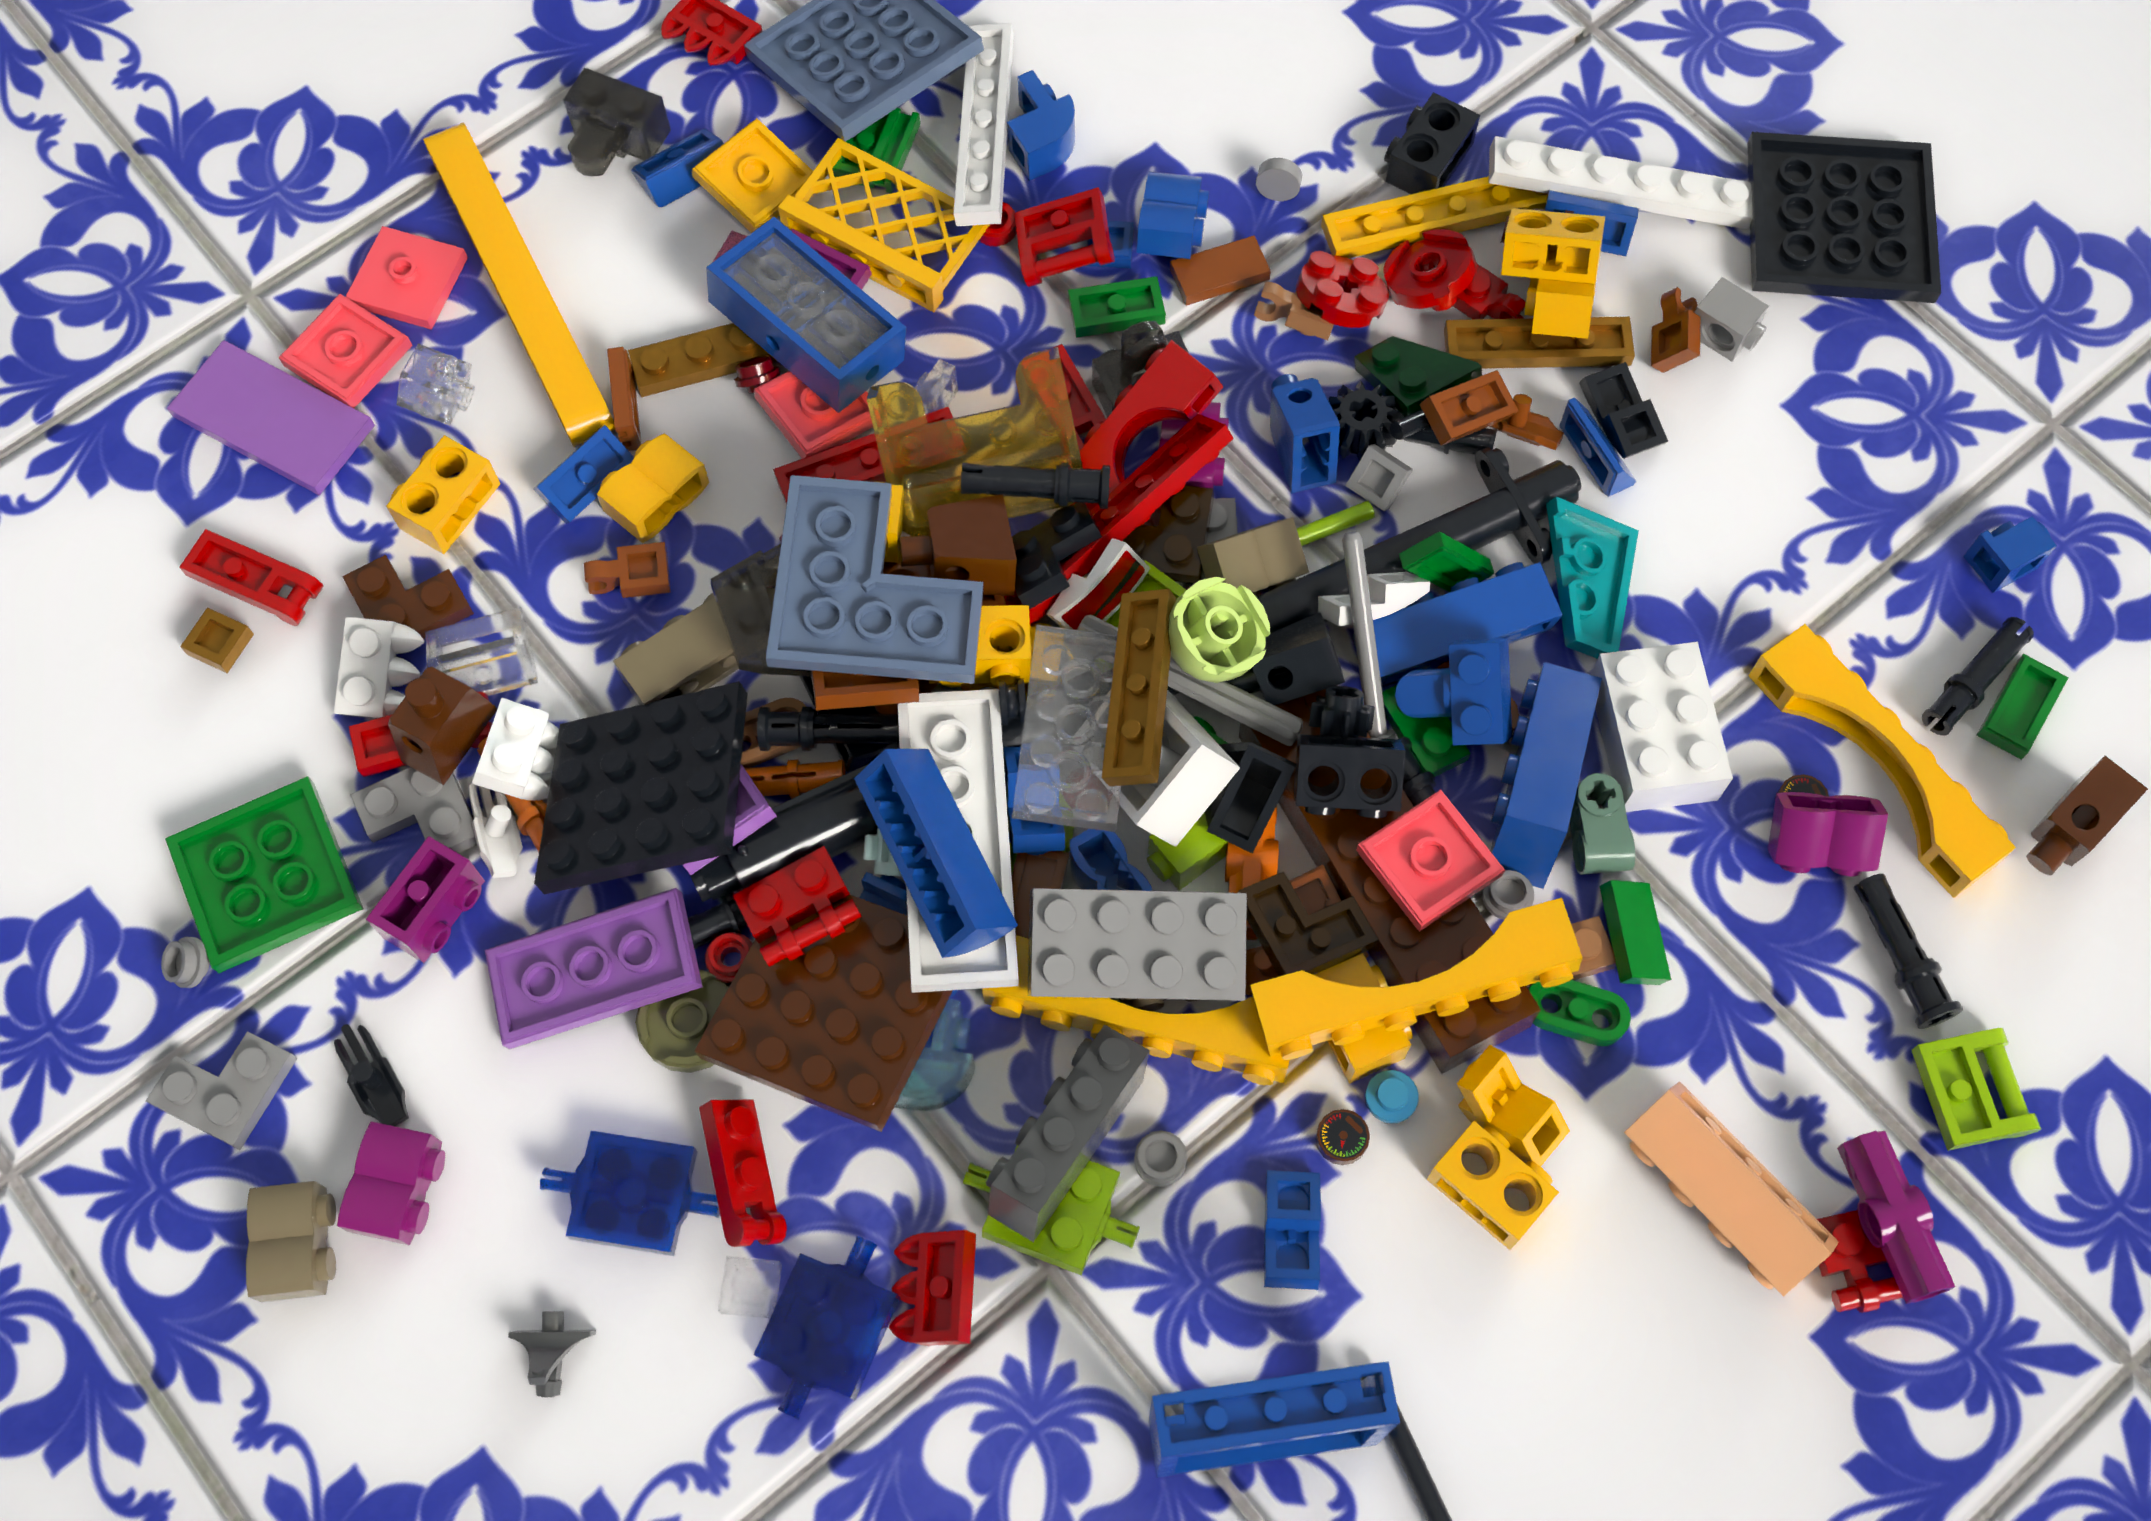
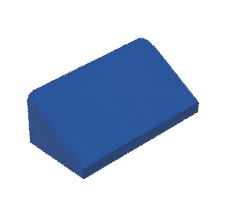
[631,128,724,208]
[1559,397,1636,497]

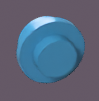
[1365,1070,1419,1123]

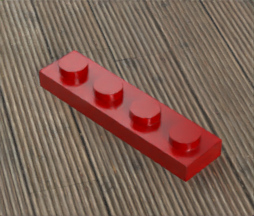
[773,407,966,506]

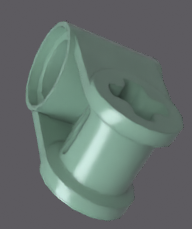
[1569,773,1635,875]

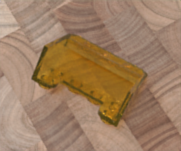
[867,347,1083,536]

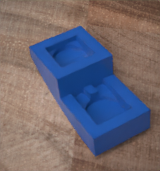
[1264,1170,1321,1290]

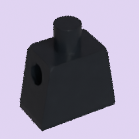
[1227,612,1345,705]

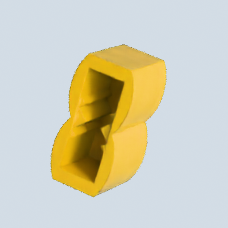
[597,433,709,543]

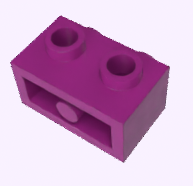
[366,836,485,963]

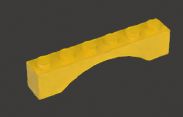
[1748,624,2016,898]
[1250,898,1583,1060]
[982,935,1290,1085]

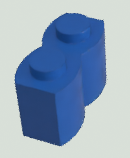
[1136,171,1209,259]
[1070,822,1153,891]

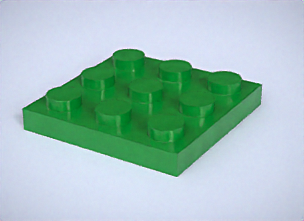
[165,776,364,973]

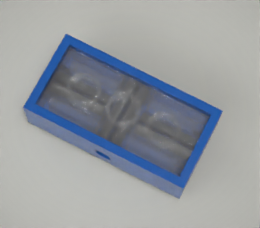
[706,217,906,413]

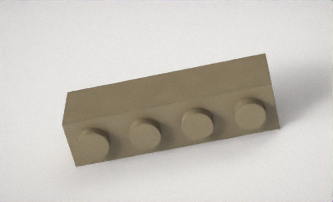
[613,557,779,705]

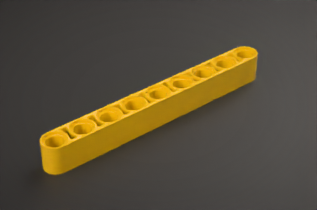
[423,122,615,447]

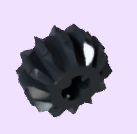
[1328,380,1402,461]

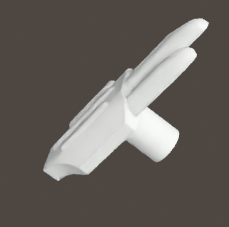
[469,784,523,878]

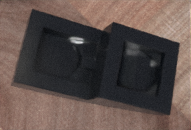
[1579,362,1668,459]

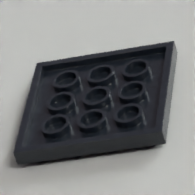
[1747,132,1941,303]
[534,681,748,895]

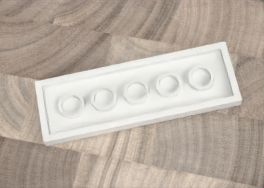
[897,689,1019,993]

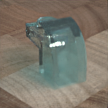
[894,999,975,1111]

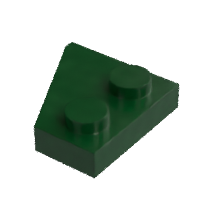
[1354,336,1482,417]

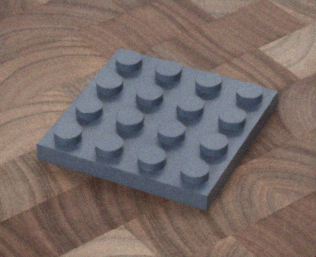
[744,0,984,142]

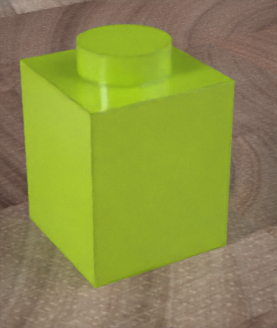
[1146,812,1228,891]

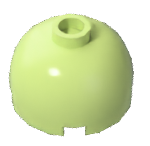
[1168,577,1270,683]

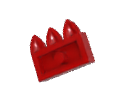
[661,0,763,66]
[889,1230,976,1346]

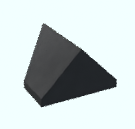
[1205,742,1297,854]

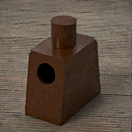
[899,495,1017,596]
[388,666,497,785]
[2026,756,2148,875]

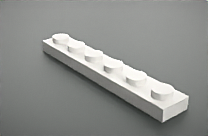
[954,23,1014,226]
[1489,136,1753,229]

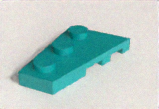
[1546,497,1639,659]

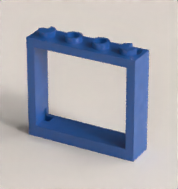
[1148,1361,1400,1478]

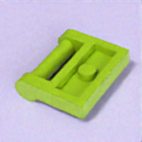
[1911,1028,2041,1151]

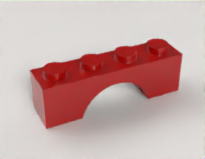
[1064,340,1224,511]

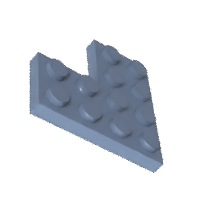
[766,475,983,684]

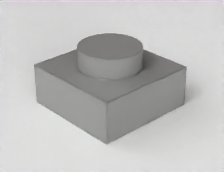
[1345,444,1413,511]

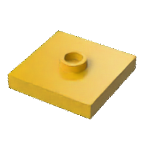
[692,118,813,233]

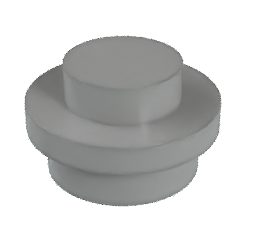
[1482,870,1534,920]
[161,937,210,988]

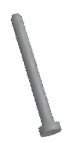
[1342,531,1396,739]

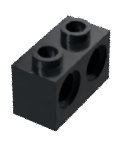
[1384,92,1480,194]
[1293,734,1406,818]

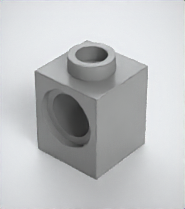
[1694,277,1769,362]

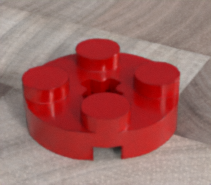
[1383,229,1478,311]
[1296,251,1389,328]

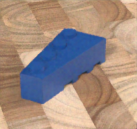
[1490,662,1602,889]

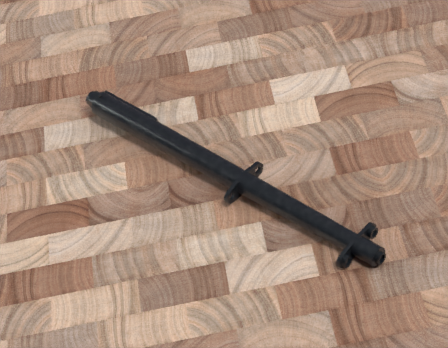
[689,447,1581,902]

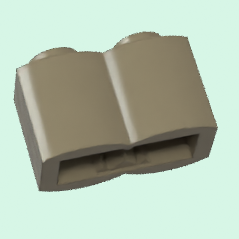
[1197,517,1309,597]
[246,1181,336,1302]

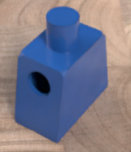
[1270,374,1340,494]

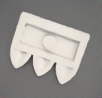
[334,617,424,719]
[472,698,559,800]

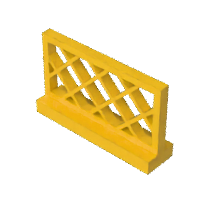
[778,138,990,313]

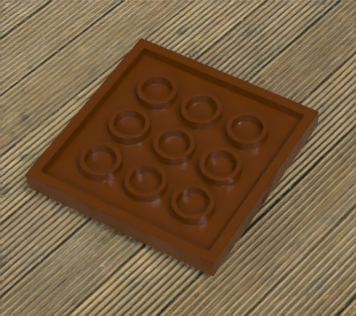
[695,894,953,1132]

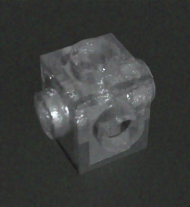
[397,343,475,426]

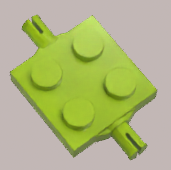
[963,1145,1140,1276]

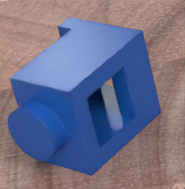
[1963,516,2057,593]

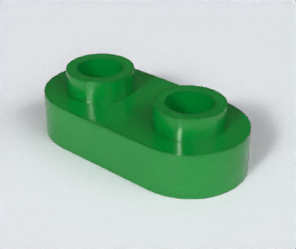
[1529,980,1631,1046]

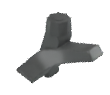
[508,1311,596,1397]

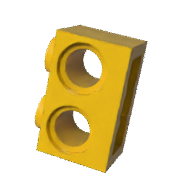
[1501,208,1605,284]
[386,435,501,554]
[929,605,1031,687]
[1427,1121,1559,1250]

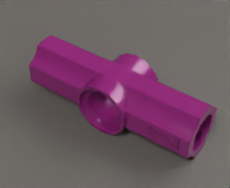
[1837,1130,1956,1304]

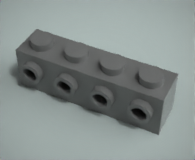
[986,1025,1150,1242]

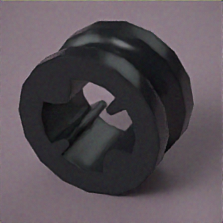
[999,678,1027,726]

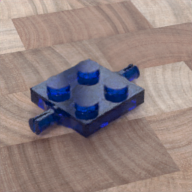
[540,1131,720,1256]
[753,1236,901,1420]

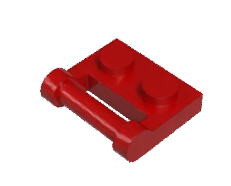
[1014,187,1115,287]

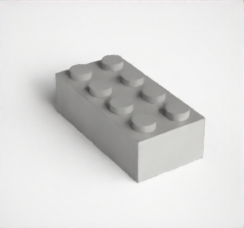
[1028,888,1247,1001]

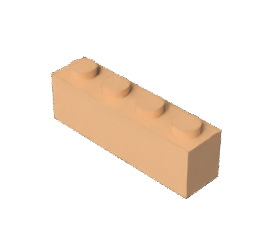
[1624,1081,1839,1297]

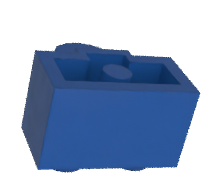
[1395,638,1512,745]

